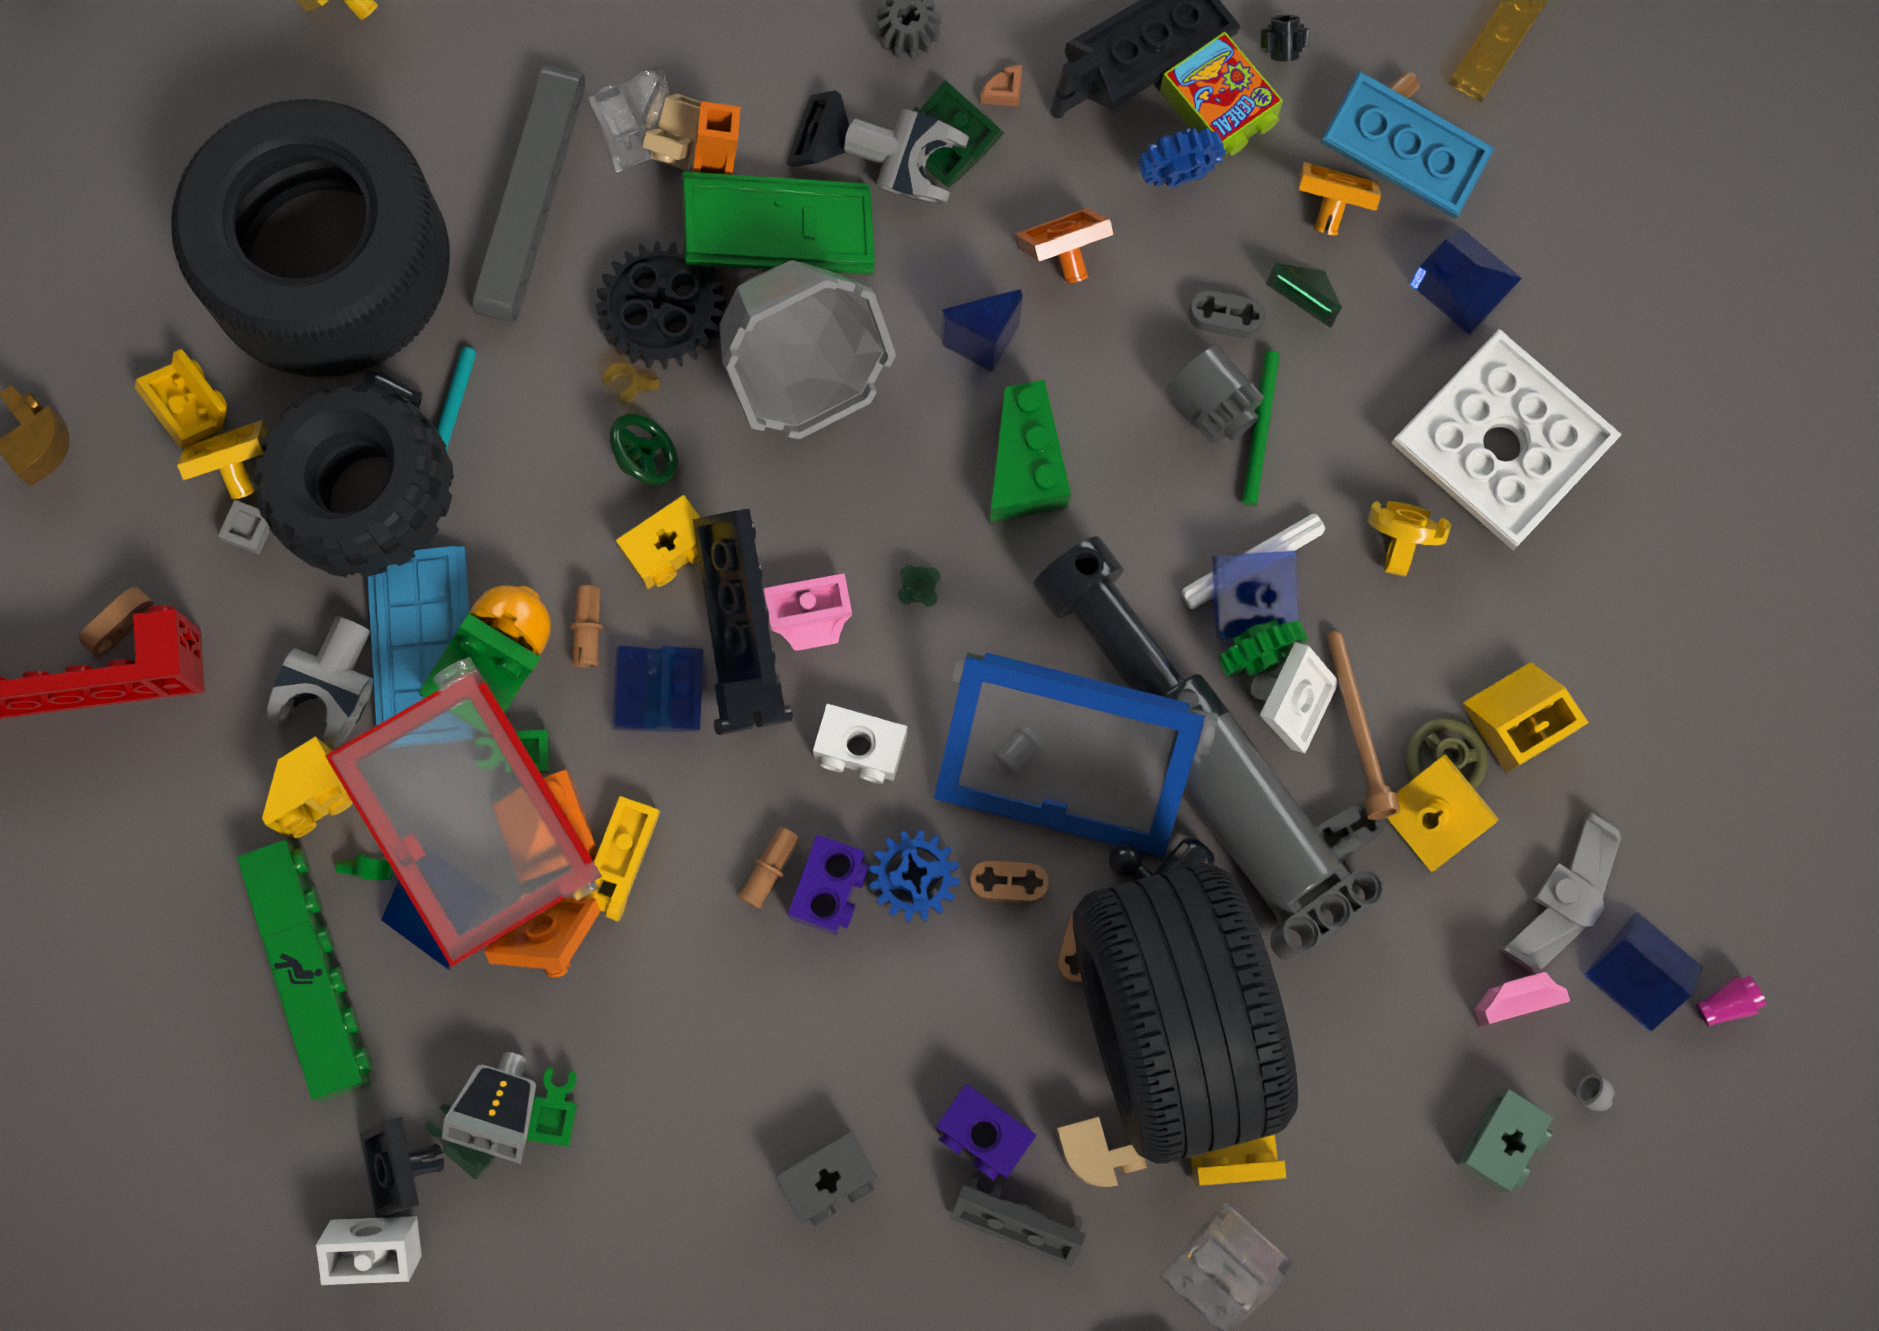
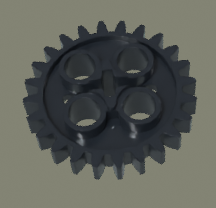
[595,241,726,370]

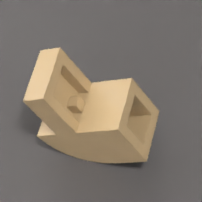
[642,93,701,171]
[1055,1117,1147,1187]

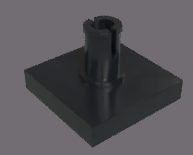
[360,1117,444,1218]

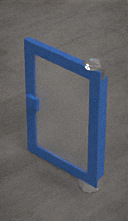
[934,652,1218,857]

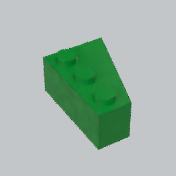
[989,379,1071,523]

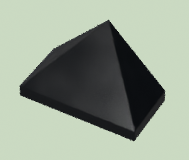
[786,90,850,167]

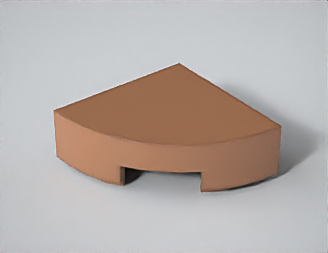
[980,65,1023,107]

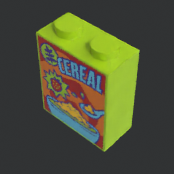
[1160,32,1283,157]

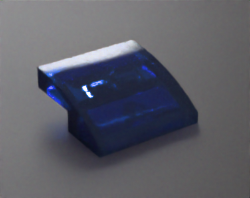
[612,646,703,732]

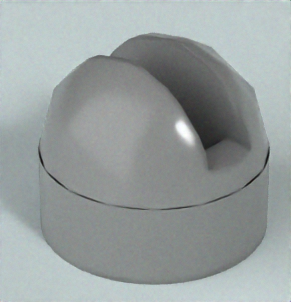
[1576,1073,1615,1112]

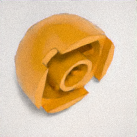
[469,585,551,656]

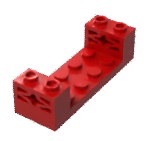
[0,605,205,719]

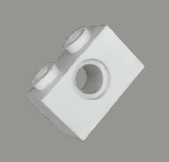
[813,704,907,784]
[316,1216,422,1285]

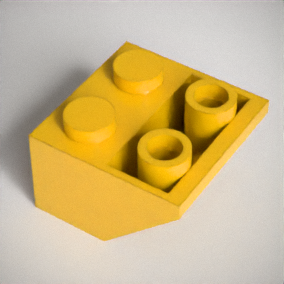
[1461,662,1589,774]
[262,737,353,839]

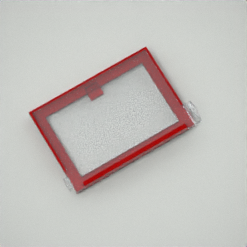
[325,657,602,967]

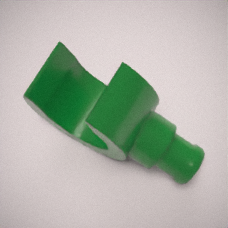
[335,854,393,881]

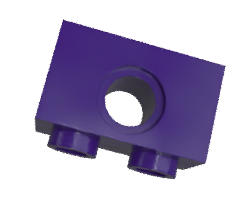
[935,1084,1037,1181]

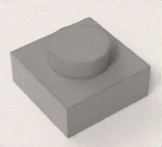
[217,500,270,555]

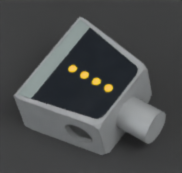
[442,1052,536,1164]

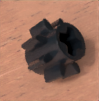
[1261,15,1310,61]

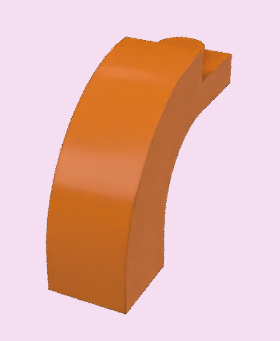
[692,101,741,175]

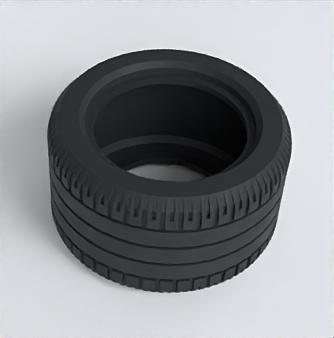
[171,99,450,377]
[1072,863,1298,1164]

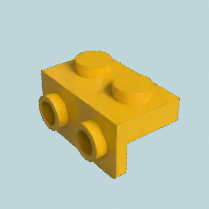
[135,349,227,449]

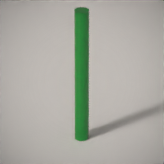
[1241,350,1280,506]

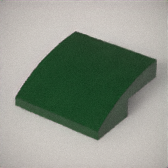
[913,80,1004,188]

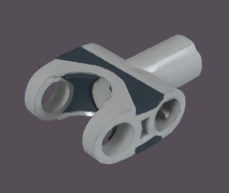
[844,109,969,204]
[267,616,374,748]

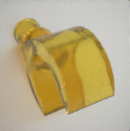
[602,363,660,403]

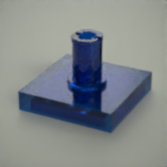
[1212,550,1300,638]

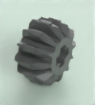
[876,0,941,60]

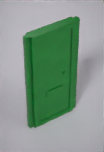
[681,172,875,275]

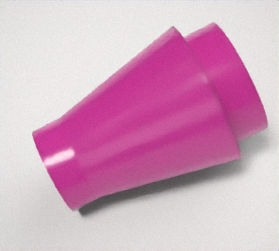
[1696,975,1766,1027]

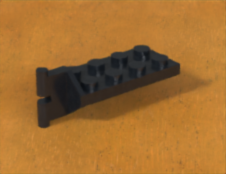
[1050,0,1241,118]
[692,509,793,735]

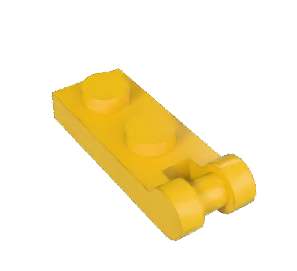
[581,796,661,922]

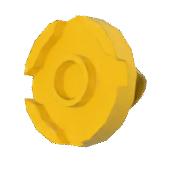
[1367,501,1452,577]

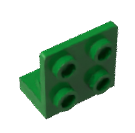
[419,613,541,736]

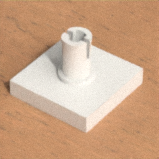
[1251,642,1339,754]

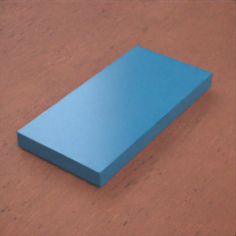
[1320,71,1495,219]

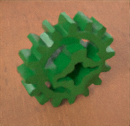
[1218,619,1308,678]

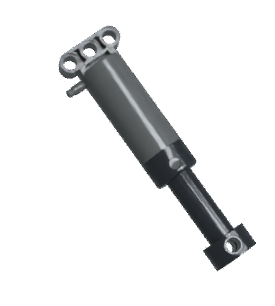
[1033,536,1384,961]

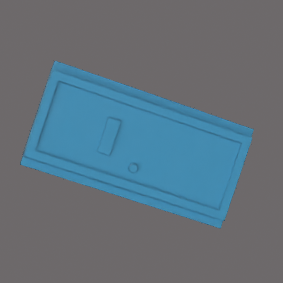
[367,546,479,749]

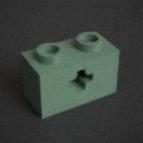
[1456,1089,1554,1192]

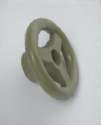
[1406,718,1488,789]

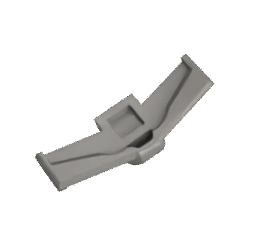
[1500,813,1621,974]

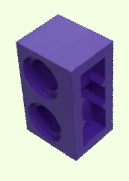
[788,835,870,936]

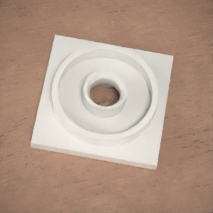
[1391,329,1622,551]

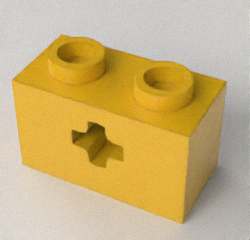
[616,495,700,590]

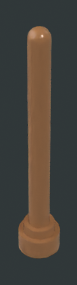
[1327,630,1401,820]

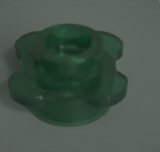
[898,565,940,607]

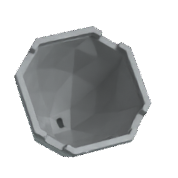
[720,260,896,440]

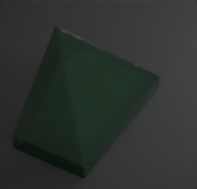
[1266,263,1342,328]

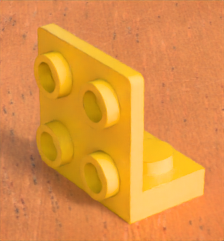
[1190,1135,1287,1186]

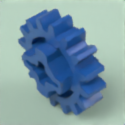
[1138,128,1226,187]
[869,830,960,923]

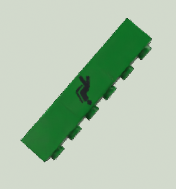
[236,839,373,1102]

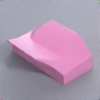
[764,573,852,651]
[1474,972,1570,1027]

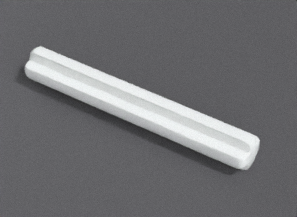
[1181,514,1325,609]

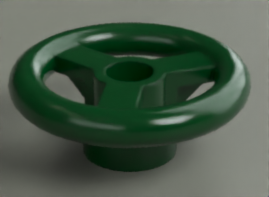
[610,413,678,485]

